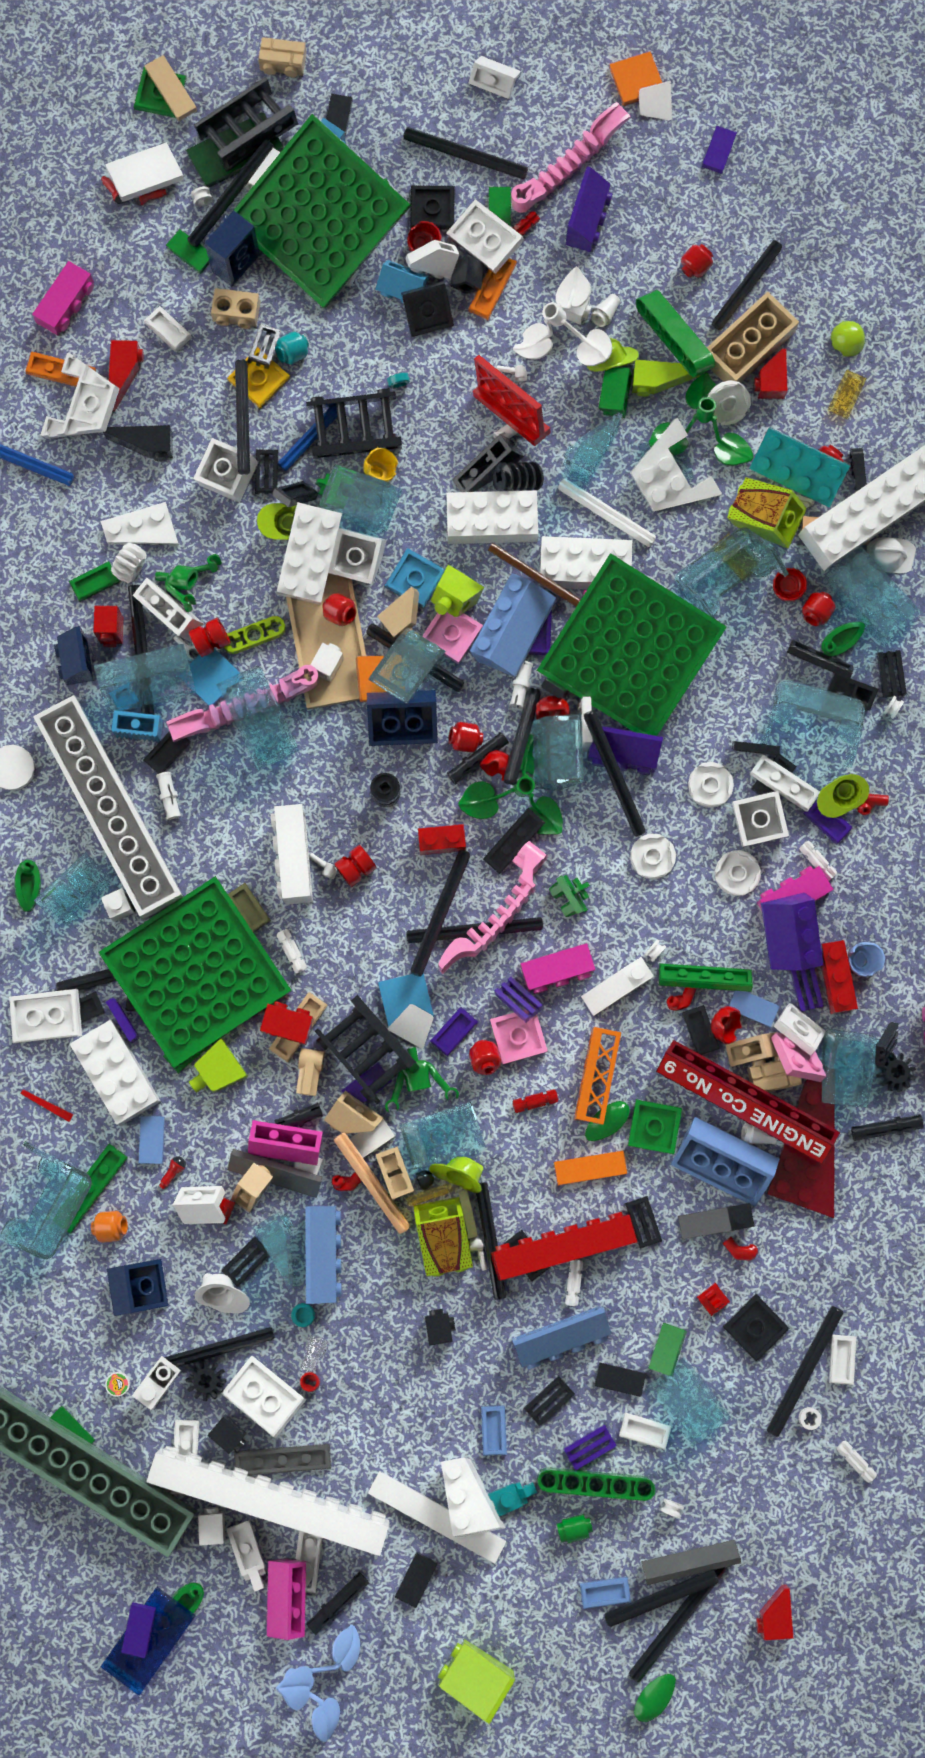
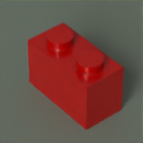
[93,606,124,648]
[418,824,466,856]
[260,1001,314,1045]

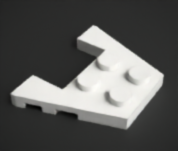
[40,353,119,439]
[630,418,722,511]

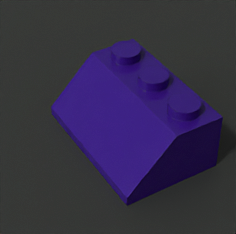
[565,166,613,252]
[587,726,663,775]
[761,893,823,971]

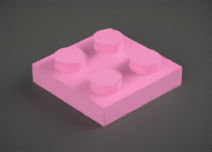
[421,612,483,664]
[490,1007,548,1065]
[771,1032,827,1082]

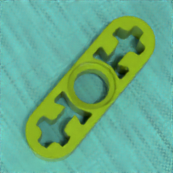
[224,616,286,654]

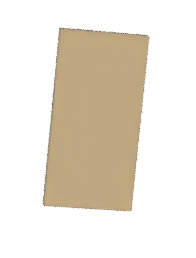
[286,573,366,710]

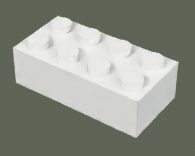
[447,491,538,544]
[276,502,342,605]
[539,536,632,589]
[271,804,313,905]
[70,1020,161,1126]

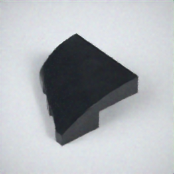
[819,673,879,715]

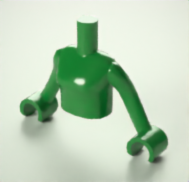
[155,554,222,612]
[385,1047,459,1113]

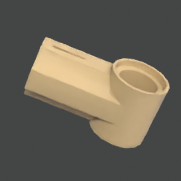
[296,1048,325,1096]

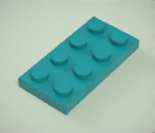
[749,427,850,508]

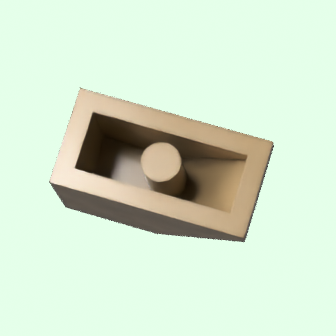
[377,587,419,639]
[725,1032,778,1067]
[324,1091,383,1134]
[231,1163,273,1213]

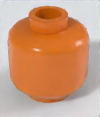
[91,1211,128,1243]

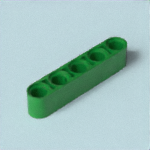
[635,290,715,377]
[537,1467,656,1501]

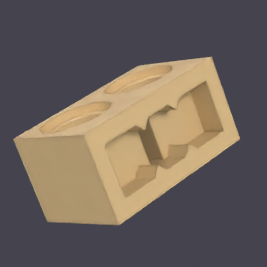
[211,288,261,329]
[376,1146,414,1200]

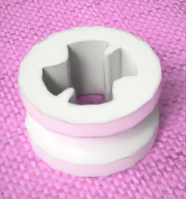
[191,186,213,207]
[883,696,904,719]
[644,939,666,962]
[799,1407,821,1430]
[660,1498,685,1518]

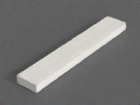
[368,1471,506,1564]

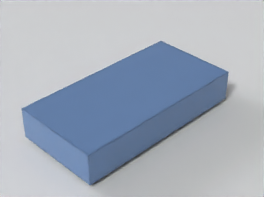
[729,991,779,1028]
[139,1116,165,1164]
[481,1405,507,1456]
[580,1577,631,1609]

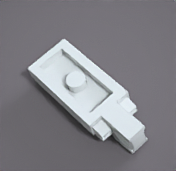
[226,1520,266,1592]

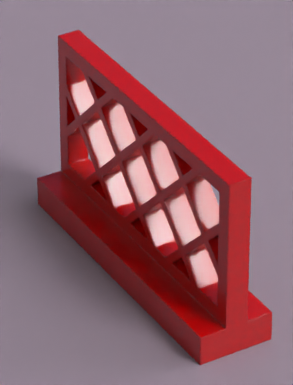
[472,355,551,447]

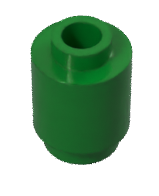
[556,1514,593,1544]

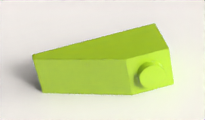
[632,360,700,397]

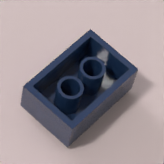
[205,210,260,287]
[367,690,438,746]

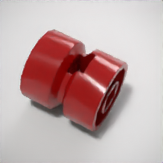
[189,617,231,658]
[334,845,377,888]

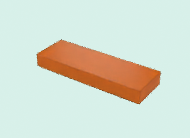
[468,258,517,320]
[25,351,96,387]
[554,1151,627,1185]

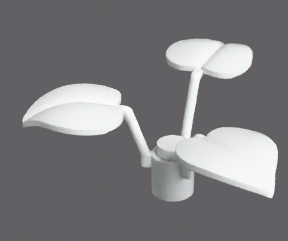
[513,266,612,366]

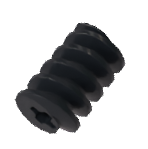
[492,462,544,491]

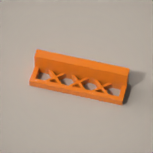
[574,1027,621,1125]

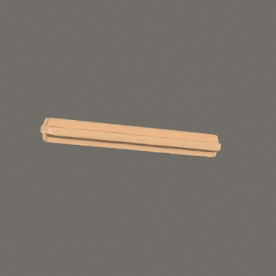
[334,1133,410,1234]

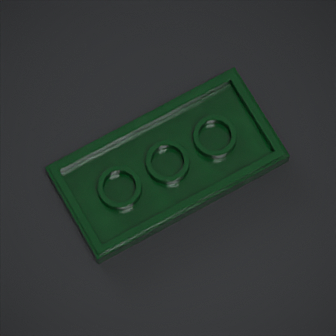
[186,111,284,188]

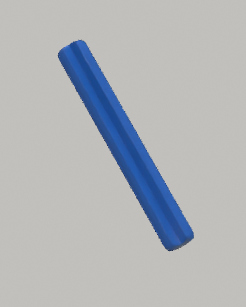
[278,406,337,471]
[0,444,74,486]

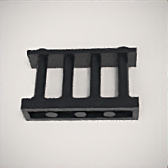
[194,77,298,172]
[306,388,402,459]
[315,995,420,1104]

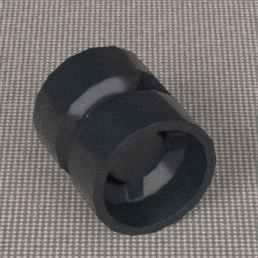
[370,773,401,808]

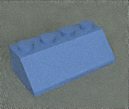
[470,573,557,677]
[671,1117,779,1207]
[305,1206,342,1304]
[512,1306,612,1369]

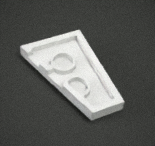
[101,502,179,546]

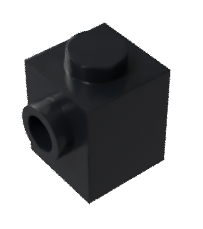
[450,256,484,294]
[425,1308,456,1346]
[207,1414,247,1454]

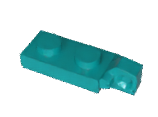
[488,1482,537,1516]

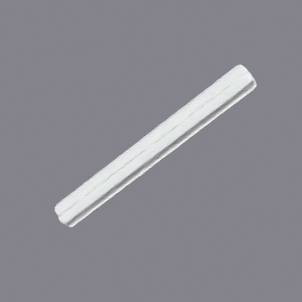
[558,478,656,547]

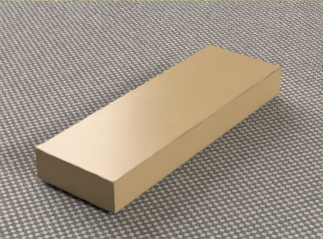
[144,55,197,122]
[269,992,328,1062]

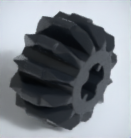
[876,1052,916,1092]
[186,1359,227,1401]

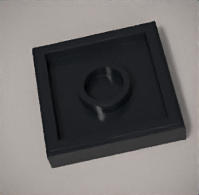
[410,185,455,230]
[401,281,454,337]
[722,1293,790,1362]

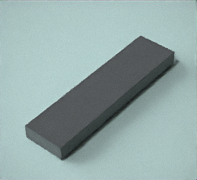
[227,1149,322,1198]
[234,1443,331,1475]
[641,1540,741,1585]

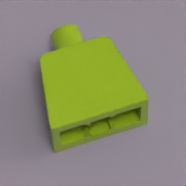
[431,564,484,617]
[189,1039,248,1093]

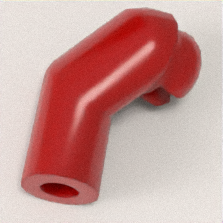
[857,794,889,816]

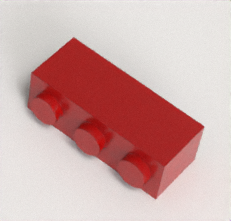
[821,940,858,1015]

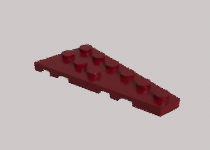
[767,1065,835,1218]

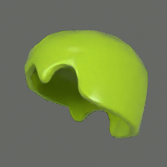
[831,321,865,357]

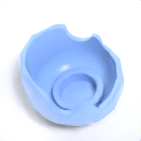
[848,942,885,977]

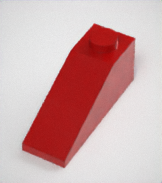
[109,340,144,412]

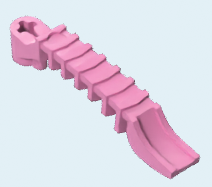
[511,102,631,213]
[166,665,318,742]
[438,841,548,974]

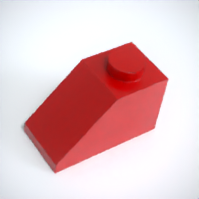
[754,349,788,399]
[756,1584,794,1640]

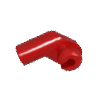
[666,987,697,1011]
[331,1172,362,1191]
[722,1236,758,1261]

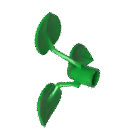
[649,372,753,466]
[458,733,563,835]

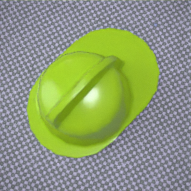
[587,338,639,372]
[257,503,297,540]
[817,774,870,818]
[429,1157,483,1193]

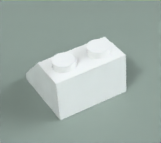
[328,528,387,584]

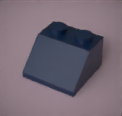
[54,626,94,685]
[107,1259,169,1316]

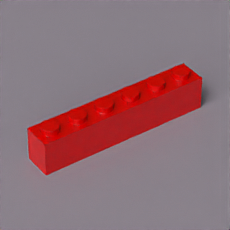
[491,1211,637,1281]

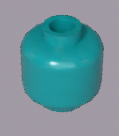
[275,331,309,365]

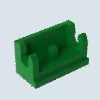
[598,367,632,418]

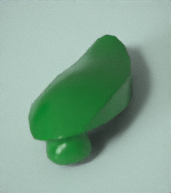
[822,622,865,656]
[14,859,41,912]
[585,1101,630,1141]
[162,1583,204,1629]
[634,1674,676,1722]

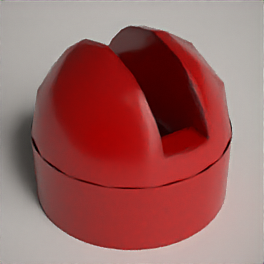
[300,1372,320,1392]

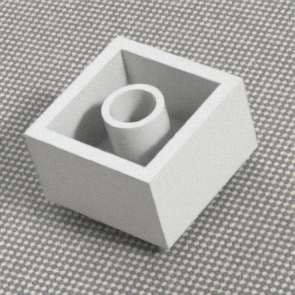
[193,438,258,503]
[732,791,789,847]

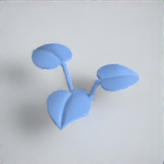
[276,1624,360,1742]

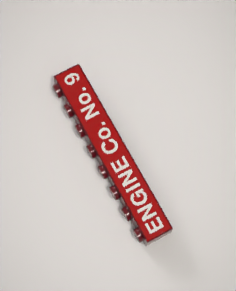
[656,1040,840,1165]

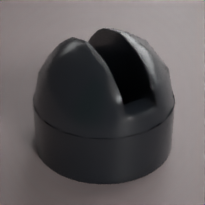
[415,1170,434,1191]

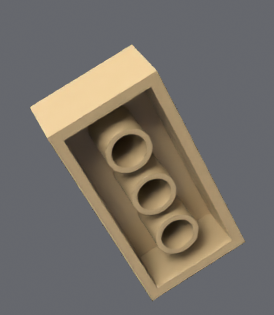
[707,292,799,383]

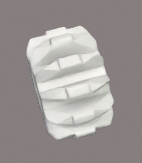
[111,543,146,583]

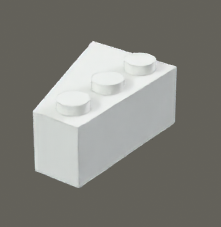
[441,1457,506,1537]

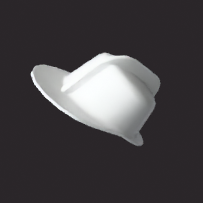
[867,537,916,574]
[194,1273,250,1314]

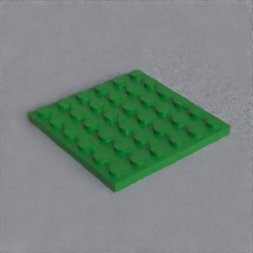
[231,114,412,309]
[536,553,727,736]
[98,876,292,1069]

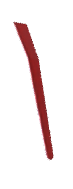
[20,1090,74,1122]

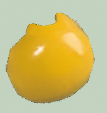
[363,447,398,484]

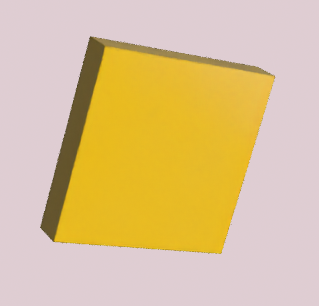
[227,347,290,409]

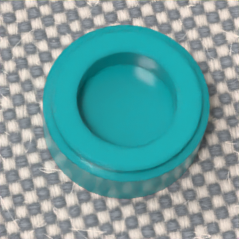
[387,372,410,389]
[291,1303,315,1327]

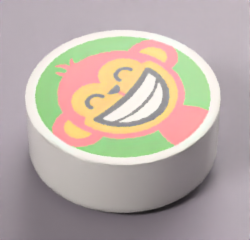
[105,1372,130,1397]

